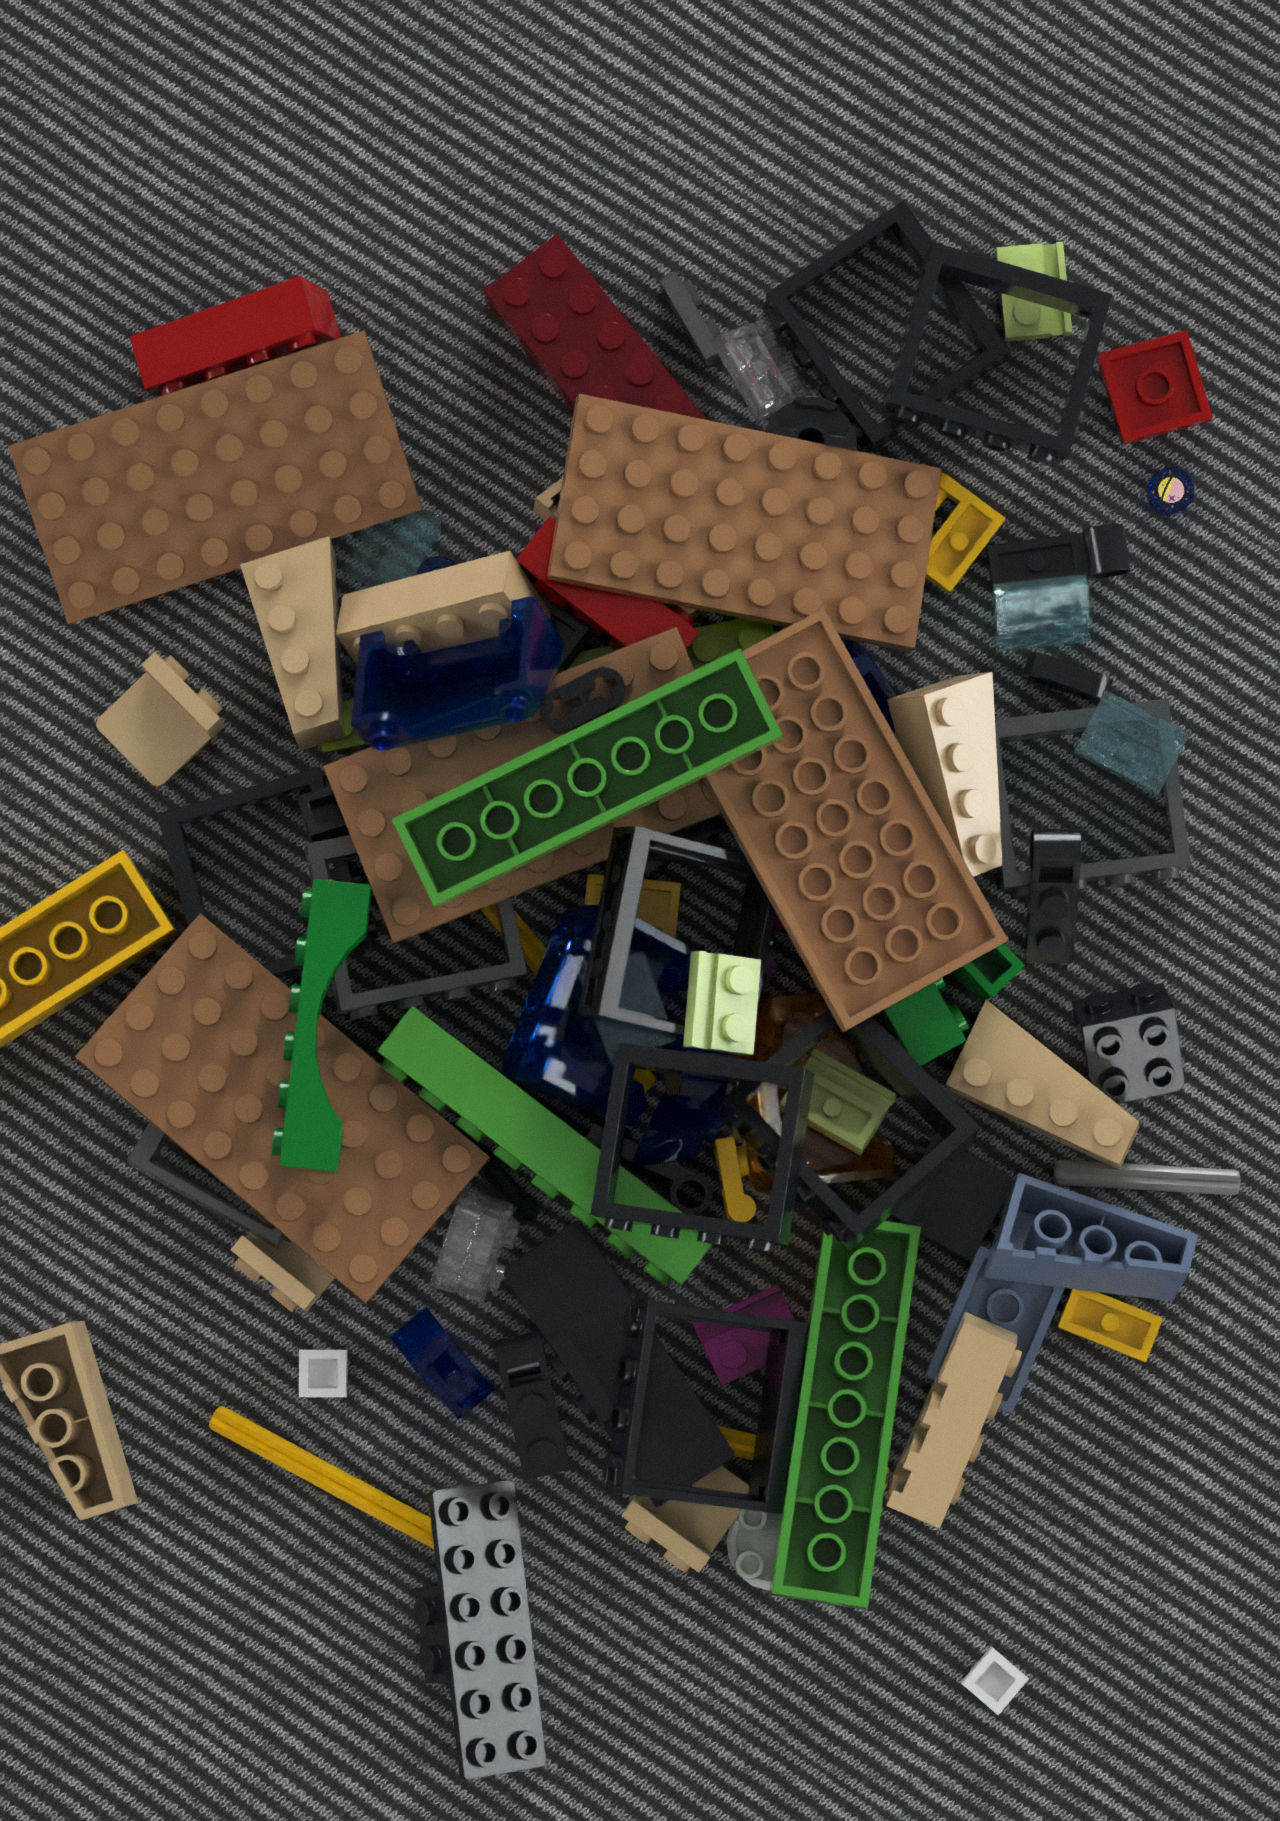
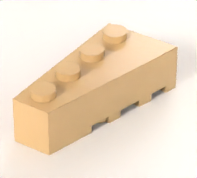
[240,536,345,751]
[336,551,551,666]
[887,672,1002,877]
[946,1000,1139,1170]
[886,1312,1022,1529]
[0,1321,138,1521]

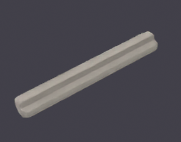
[1053,1160,1241,1195]

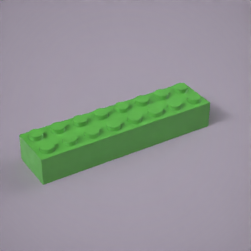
[391,648,784,907]
[377,1006,712,1287]
[769,1221,921,1609]

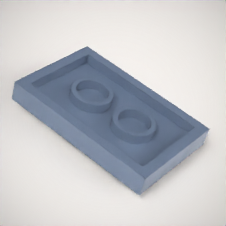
[924,1245,1065,1414]

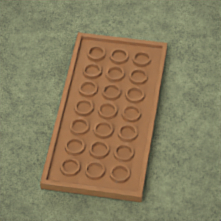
[8,330,423,624]
[547,394,941,652]
[702,608,1008,1032]
[323,627,721,944]
[75,913,490,1304]

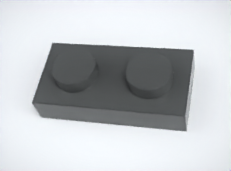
[659,271,725,369]

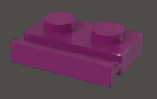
[693,1284,795,1386]

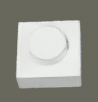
[299,1350,348,1397]
[961,1647,1029,1715]

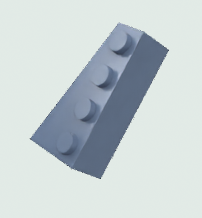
[983,1173,1198,1301]

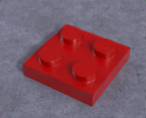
[1096,330,1213,446]

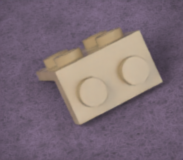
[96,652,225,787]
[230,1217,334,1312]
[622,1465,749,1573]

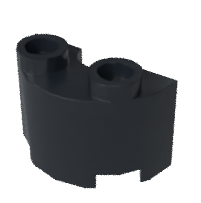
[765,396,857,451]

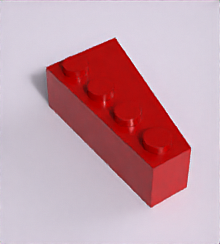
[130,276,341,396]
[516,516,699,651]

